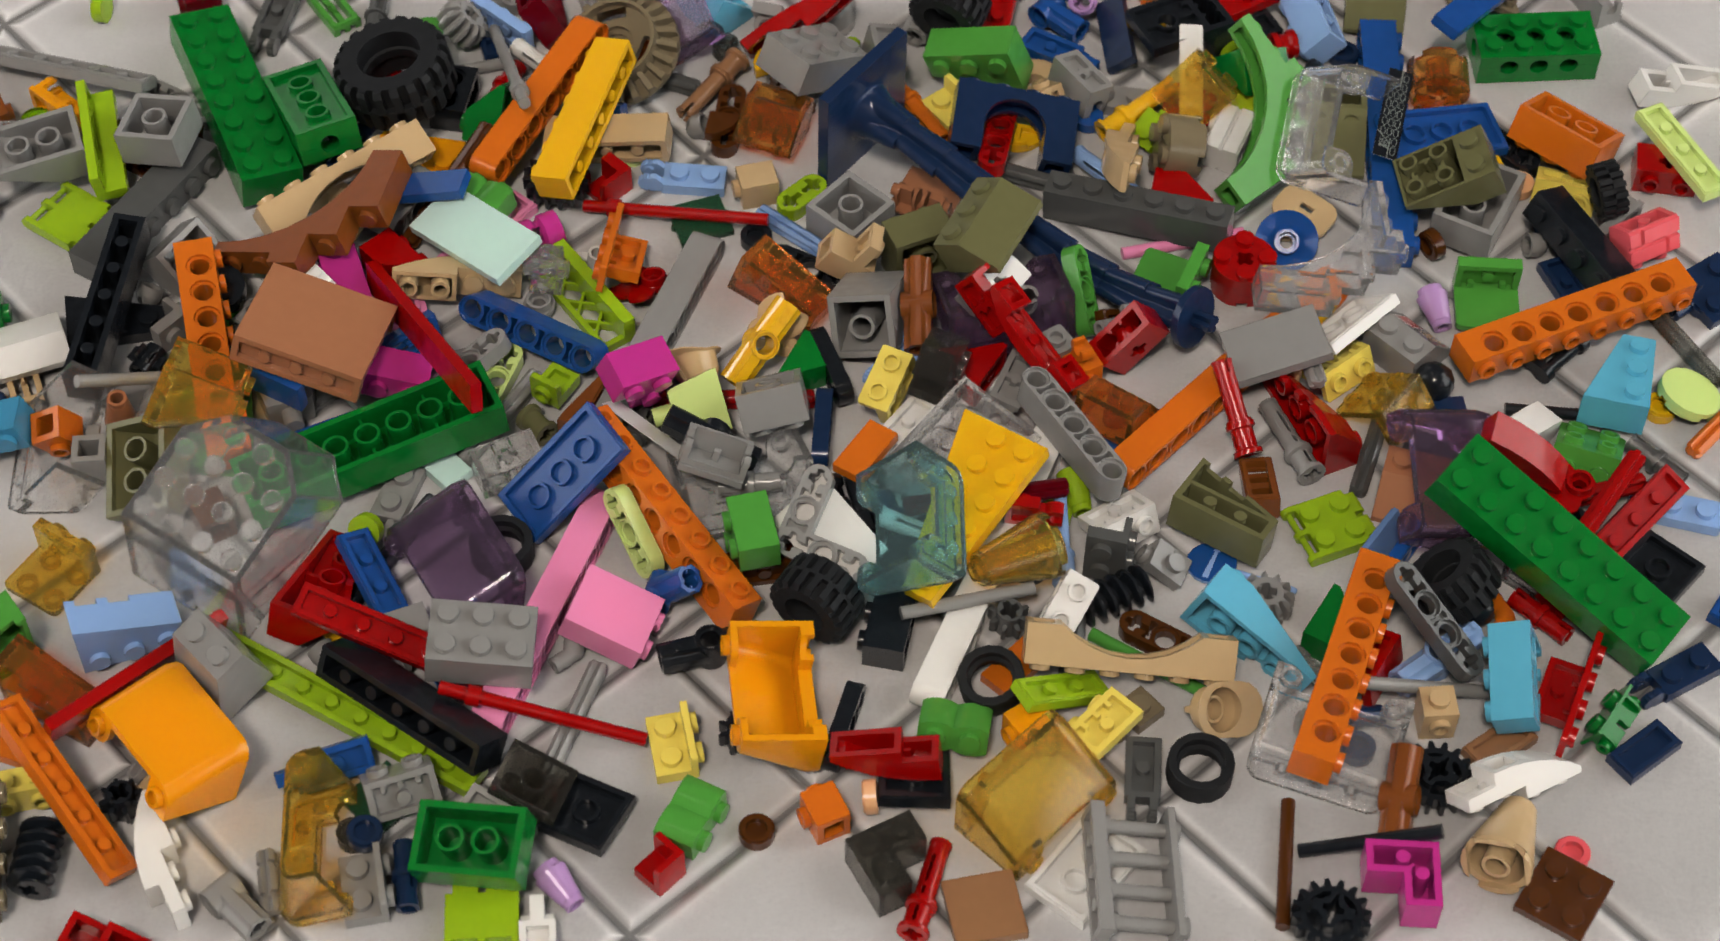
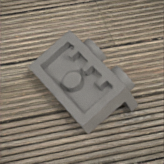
[359,753,443,823]
[338,841,396,929]

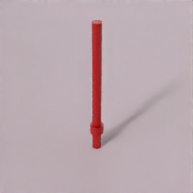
[582,198,769,226]
[437,680,648,747]

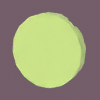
[1657,367,1720,422]

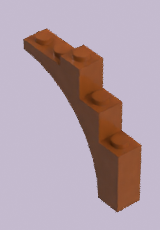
[215,150,412,274]

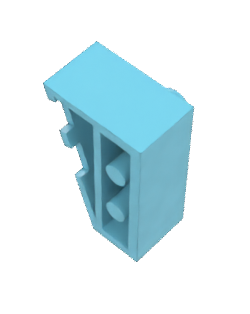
[1576,334,1656,435]

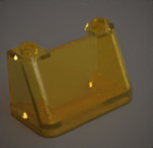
[140,336,256,429]
[954,709,1117,881]
[280,746,357,927]

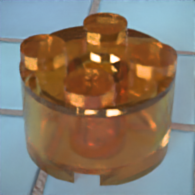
[1406,47,1470,109]

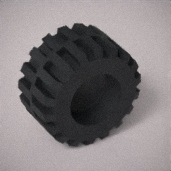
[908,0,992,34]
[1409,536,1502,625]
[769,552,865,644]

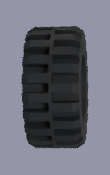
[333,16,457,131]

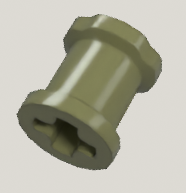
[515,403,558,447]

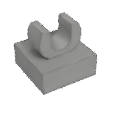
[751,0,785,29]

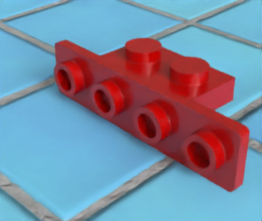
[1538,631,1607,758]

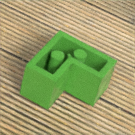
[721,490,781,572]

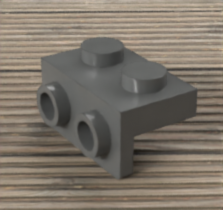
[1082,517,1138,580]

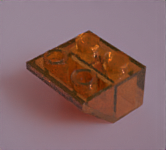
[732,81,815,159]

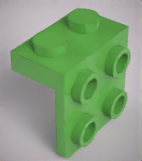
[1134,241,1212,294]
[1452,256,1523,330]
[1554,421,1626,487]

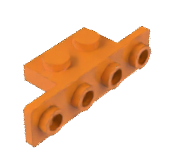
[592,202,648,293]

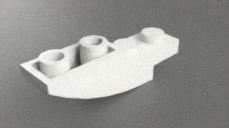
[1445,750,1582,813]
[134,789,193,931]

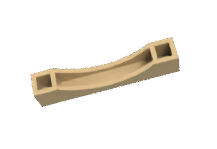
[253,118,437,235]
[1021,616,1239,686]

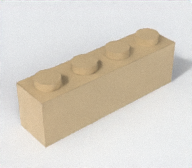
[543,112,673,163]

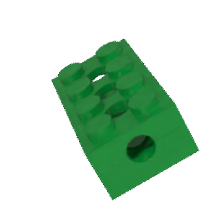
[1465,11,1602,84]
[262,58,363,166]

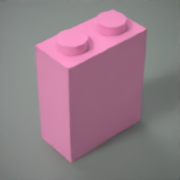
[557,563,666,669]

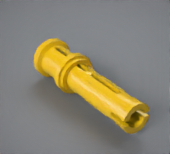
[1094,75,1179,142]

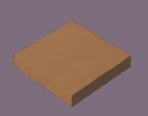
[940,869,1029,941]

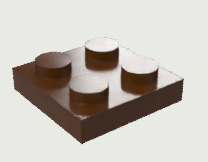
[1513,846,1615,941]

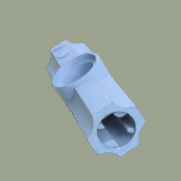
[1388,620,1485,698]

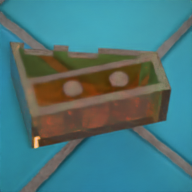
[727,234,832,332]
[0,633,97,748]

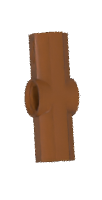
[900,255,937,356]
[1377,742,1424,833]

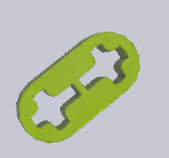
[776,174,827,221]

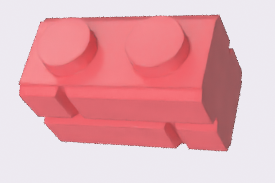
[1609,207,1680,269]

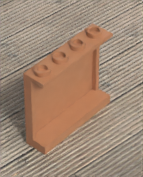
[229,262,398,403]

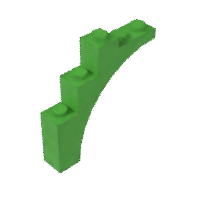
[1214,13,1312,214]

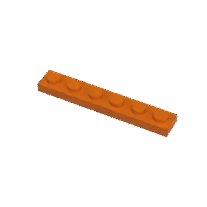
[0,693,137,887]

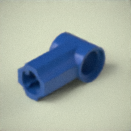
[1028,0,1090,44]
[645,564,703,614]

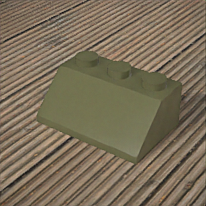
[933,177,1043,273]
[106,410,187,523]

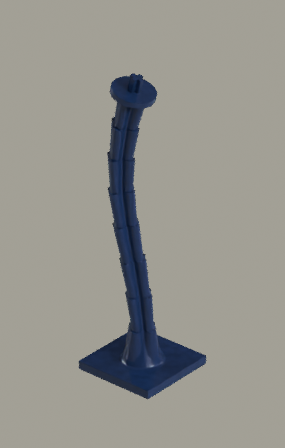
[818,27,1219,349]

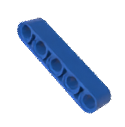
[458,290,609,373]

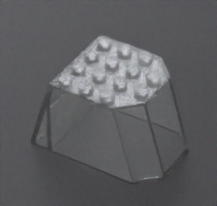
[121,415,344,639]

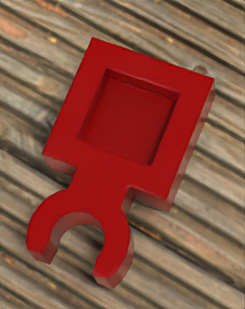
[1004,493,1065,527]

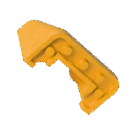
[720,621,828,772]
[86,661,249,822]

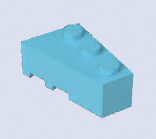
[1482,620,1542,735]

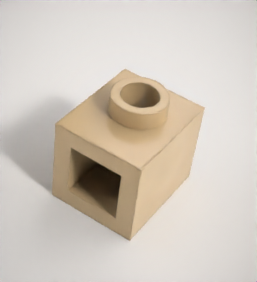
[731,160,779,210]
[1412,685,1460,740]

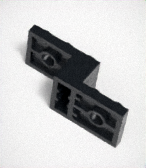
[1125,0,1283,65]

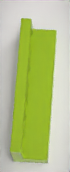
[75,79,129,202]
[533,238,636,352]

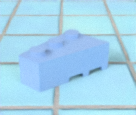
[63,590,182,673]

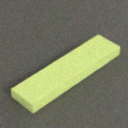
[1634,102,1720,202]

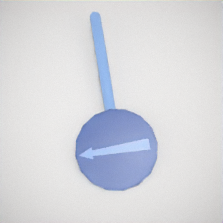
[1187,544,1297,594]

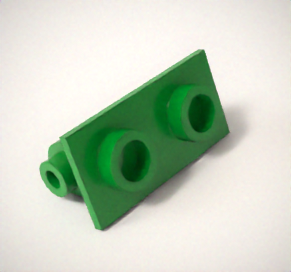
[1580,684,1641,755]

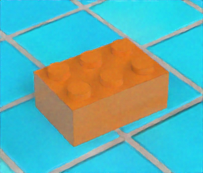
[1507,91,1625,180]

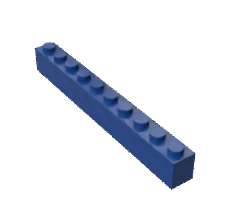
[1356,19,1420,268]

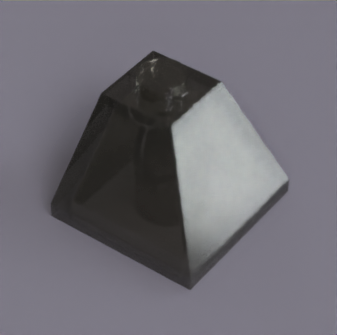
[487,738,579,826]

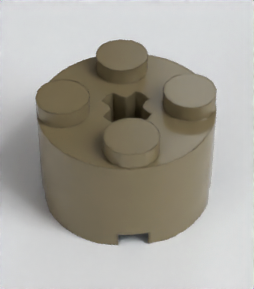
[1148,113,1207,178]

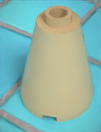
[1460,796,1537,894]

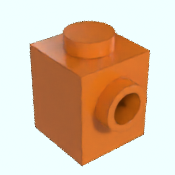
[30,405,84,457]
[796,780,851,845]

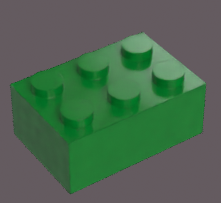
[407,799,537,891]

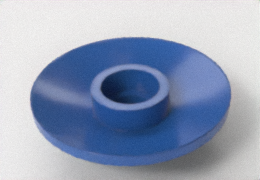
[1255,210,1319,273]

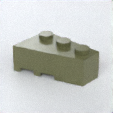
[1166,457,1278,568]

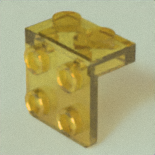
[1152,47,1238,124]
[1336,371,1435,445]
[5,517,101,616]

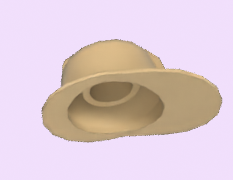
[670,346,721,384]
[1184,681,1263,738]

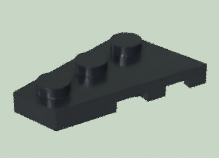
[65,296,165,349]

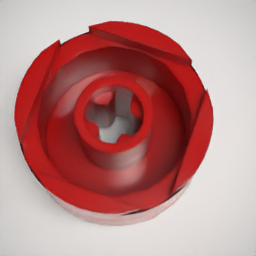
[1210,230,1278,307]

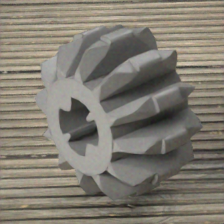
[436,0,489,49]
[1248,571,1295,624]

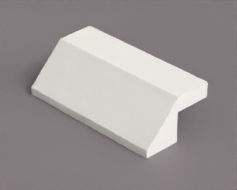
[0,312,69,385]

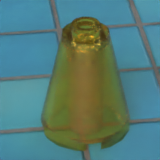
[967,511,1068,586]

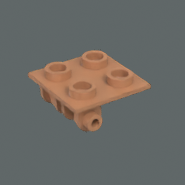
[890,166,961,219]

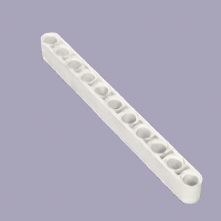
[909,425,1063,707]

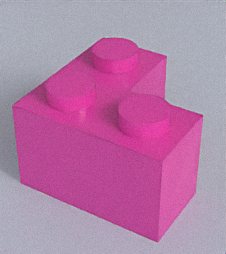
[596,336,680,409]
[1360,838,1443,928]

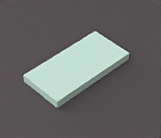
[409,192,543,286]

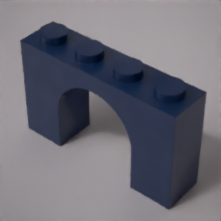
[947,77,1080,173]

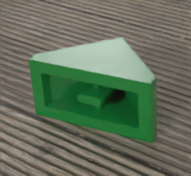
[778,329,826,389]

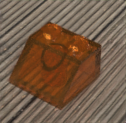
[1075,375,1159,445]

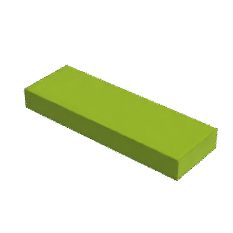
[1010,670,1108,713]

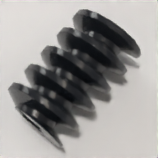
[1085,564,1154,628]
[6,816,67,900]

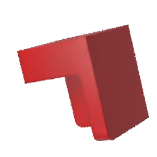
[586,152,633,201]
[634,831,686,897]

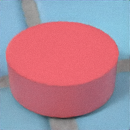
[1554,836,1591,866]

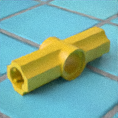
[720,295,801,386]

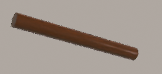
[1275,798,1295,931]

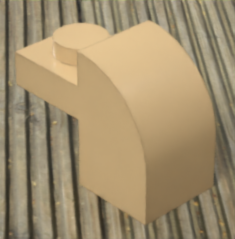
[815,222,885,279]

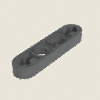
[1384,561,1484,682]

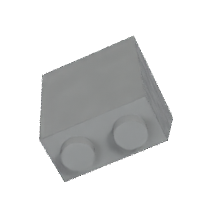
[827,270,904,359]
[172,608,274,720]

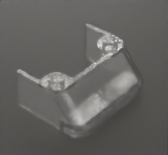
[1276,64,1400,207]
[8,360,118,514]

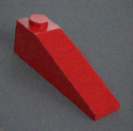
[1262,374,1362,476]
[267,529,354,646]

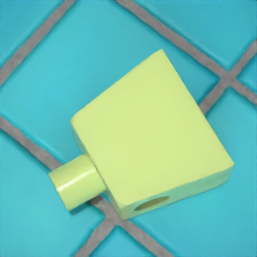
[651,368,733,429]

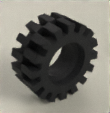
[1585,159,1630,220]

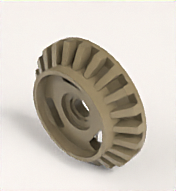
[570,0,681,107]

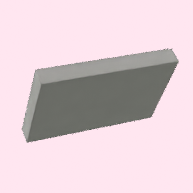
[1219,304,1334,388]

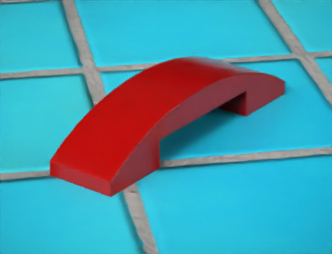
[990,276,1091,393]

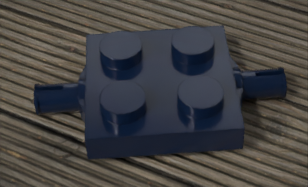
[1669,252,1720,330]

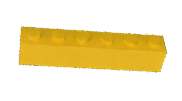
[531,36,637,200]

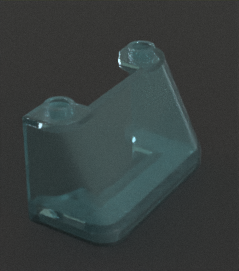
[856,440,967,597]

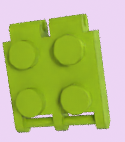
[21,181,111,251]
[1280,490,1376,567]
[444,885,520,941]

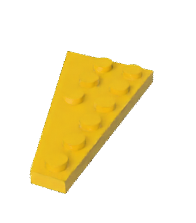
[903,409,1050,609]

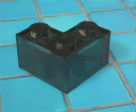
[907,326,972,408]
[845,810,927,918]

